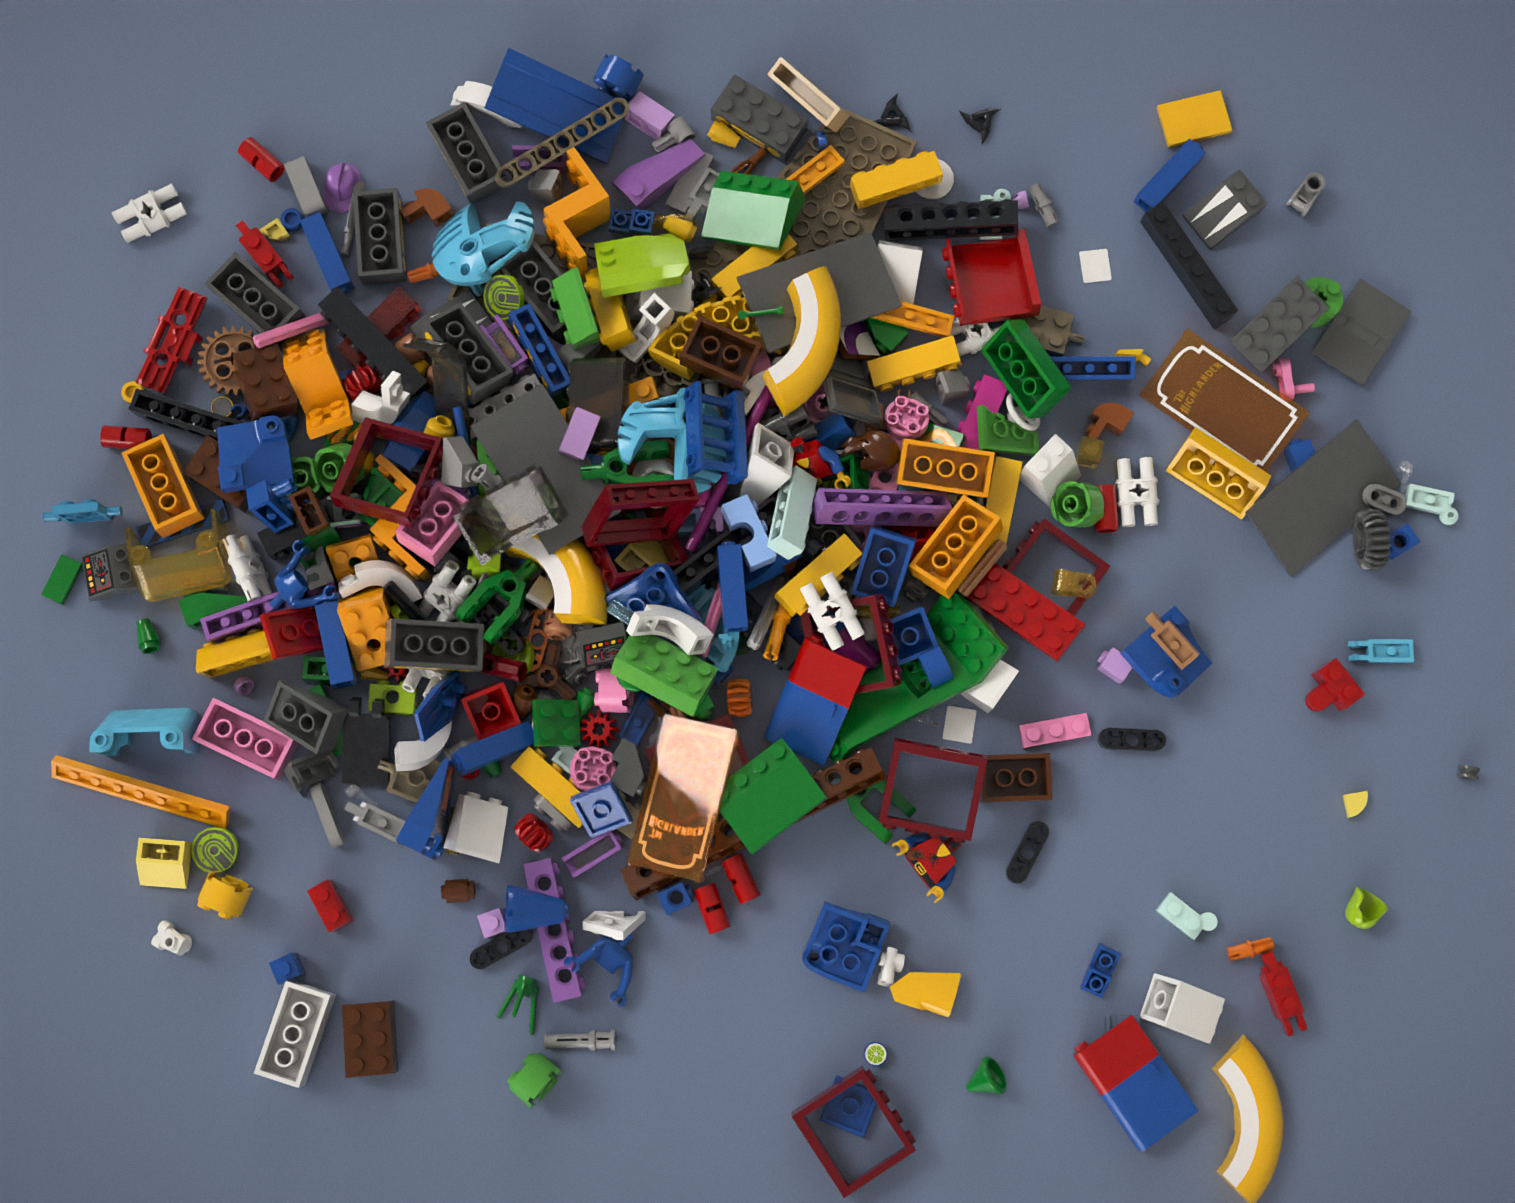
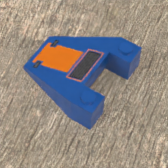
[396,758,455,860]

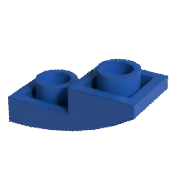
[608,208,655,235]
[1080,943,1121,998]

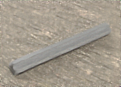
[747,576,789,650]

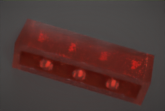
[336,286,421,369]

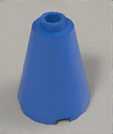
[504,885,569,933]

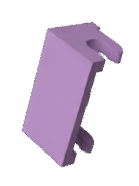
[624,91,675,140]
[558,407,600,460]
[700,507,724,539]

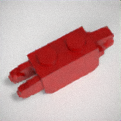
[235,220,294,289]
[1259,951,1307,1037]

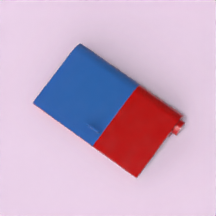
[764,634,867,766]
[1073,1015,1199,1152]

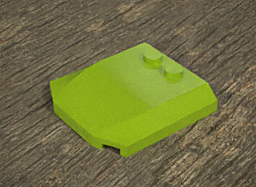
[594,233,690,298]

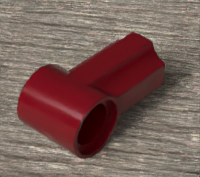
[481,654,528,682]

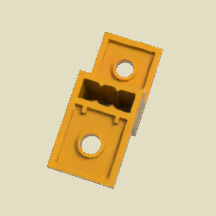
[543,147,610,280]
[282,328,354,440]
[369,454,433,583]
[326,534,391,672]

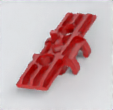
[135,286,208,394]

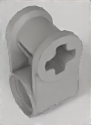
[1285,172,1325,217]

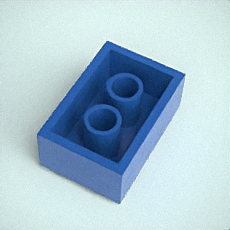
[850,525,917,608]

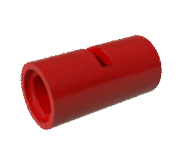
[238,137,285,182]
[100,425,152,449]
[1095,484,1119,533]
[721,853,761,905]
[693,883,731,935]

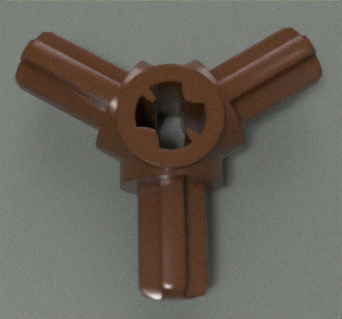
[515,643,577,700]

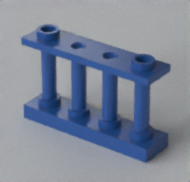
[684,381,748,485]

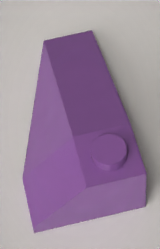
[612,139,705,210]

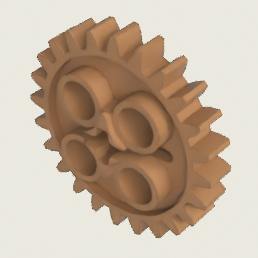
[197,325,258,398]

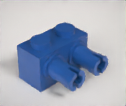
[246,477,310,533]

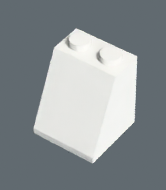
[878,240,923,304]
[625,271,694,321]
[740,423,794,506]
[1019,434,1081,508]
[960,660,1019,713]
[443,791,508,863]
[1140,973,1225,1044]

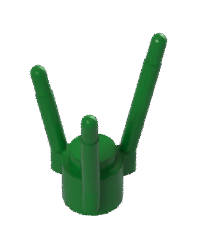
[497,975,539,1035]

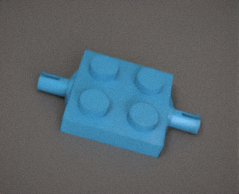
[42,499,123,524]

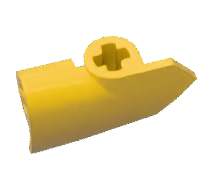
[889,972,961,1017]

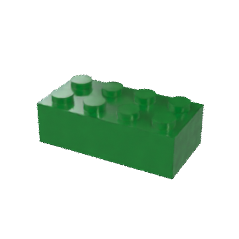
[981,320,1072,419]

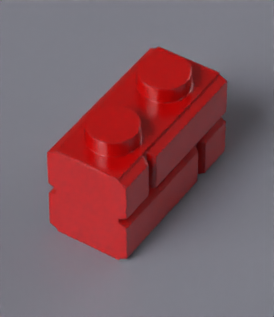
[307,879,354,932]

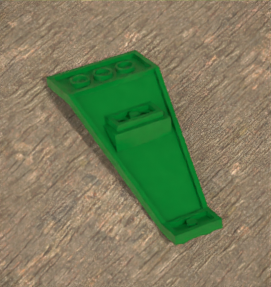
[829,590,1009,763]

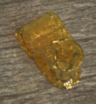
[1051,569,1097,598]

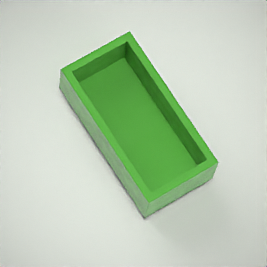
[610,634,718,717]

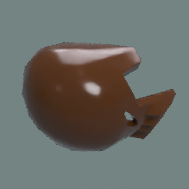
[841,430,900,472]

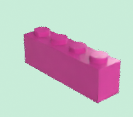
[956,374,1007,450]

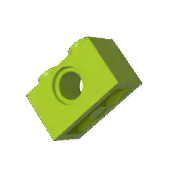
[367,680,420,716]

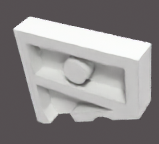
[582,911,646,940]

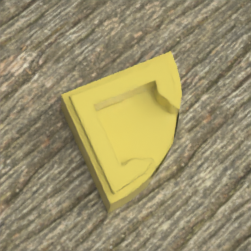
[259,218,291,241]
[1343,791,1368,818]

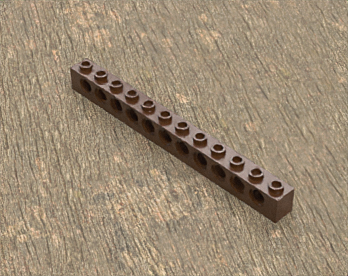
[620,748,886,901]

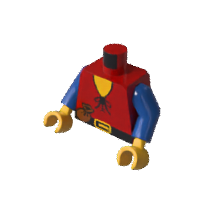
[790,437,851,489]
[892,833,961,903]

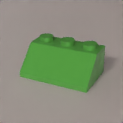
[550,267,599,350]

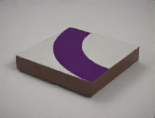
[838,321,880,360]

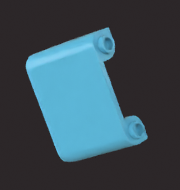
[89,708,199,757]

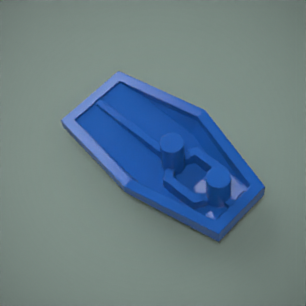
[382,391,446,473]
[414,671,468,742]

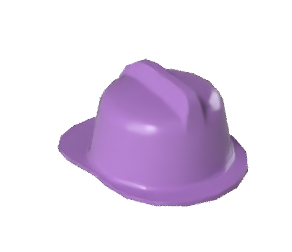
[323,162,361,213]

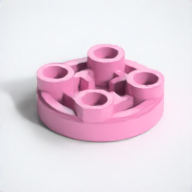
[884,396,929,440]
[570,746,616,791]

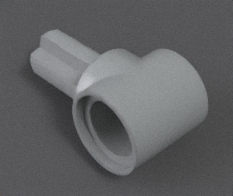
[652,117,696,153]

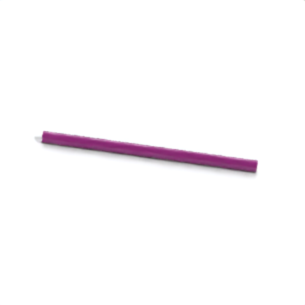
[685,384,772,553]

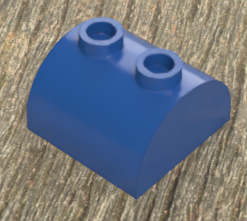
[889,606,939,666]

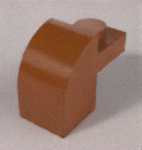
[400,188,454,228]
[1085,402,1134,445]

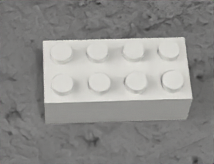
[254,980,336,1088]

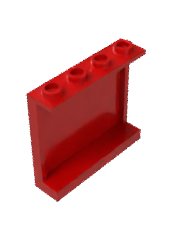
[942,229,1041,326]

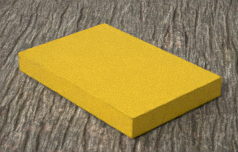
[1156,90,1232,148]

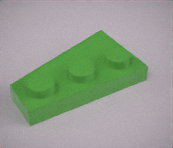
[977,405,1039,456]

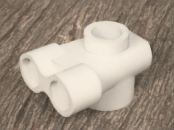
[151,920,192,956]
[877,947,905,986]

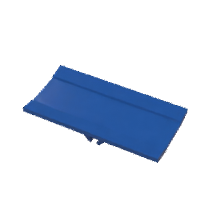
[484,48,624,164]

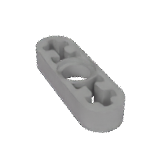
[309,782,345,848]

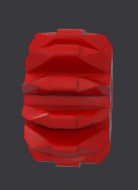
[343,365,383,400]
[580,710,619,748]
[514,813,554,853]

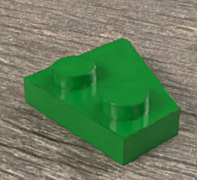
[358,466,403,526]

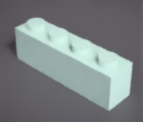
[767,465,817,560]

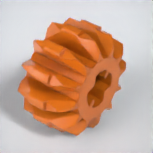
[727,678,753,717]

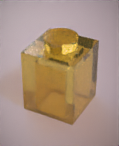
[1075,436,1105,469]

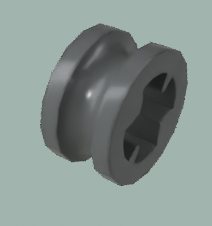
[1457,765,1480,780]

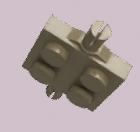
[1010,306,1084,356]
[377,759,455,803]

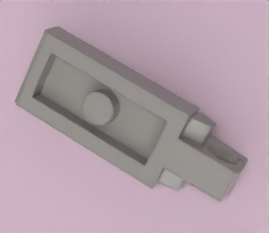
[685,167,719,222]
[344,801,405,844]

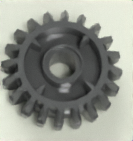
[1352,509,1391,570]

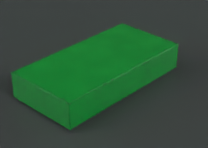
[41,554,83,605]

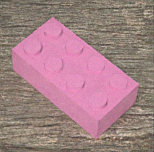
[192,698,299,781]

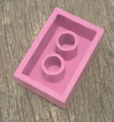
[395,480,477,566]

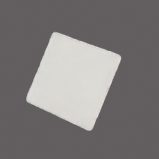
[1079,249,1112,283]
[942,706,977,744]

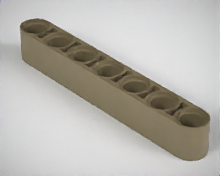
[495,98,629,188]

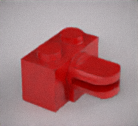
[1305,658,1365,712]

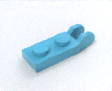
[1348,639,1415,663]

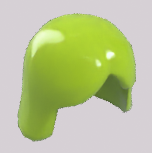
[1345,886,1388,929]

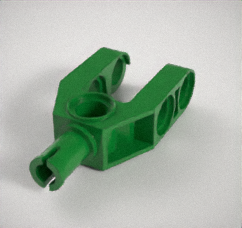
[580,440,674,485]
[455,558,538,645]
[838,772,917,845]

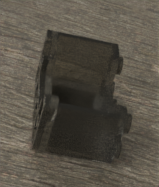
[566,358,637,454]
[453,464,569,565]

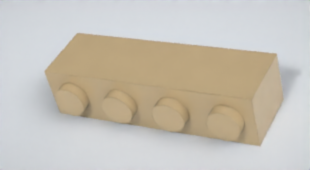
[767,57,850,133]

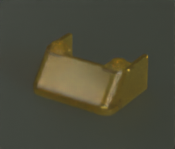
[125,509,232,602]

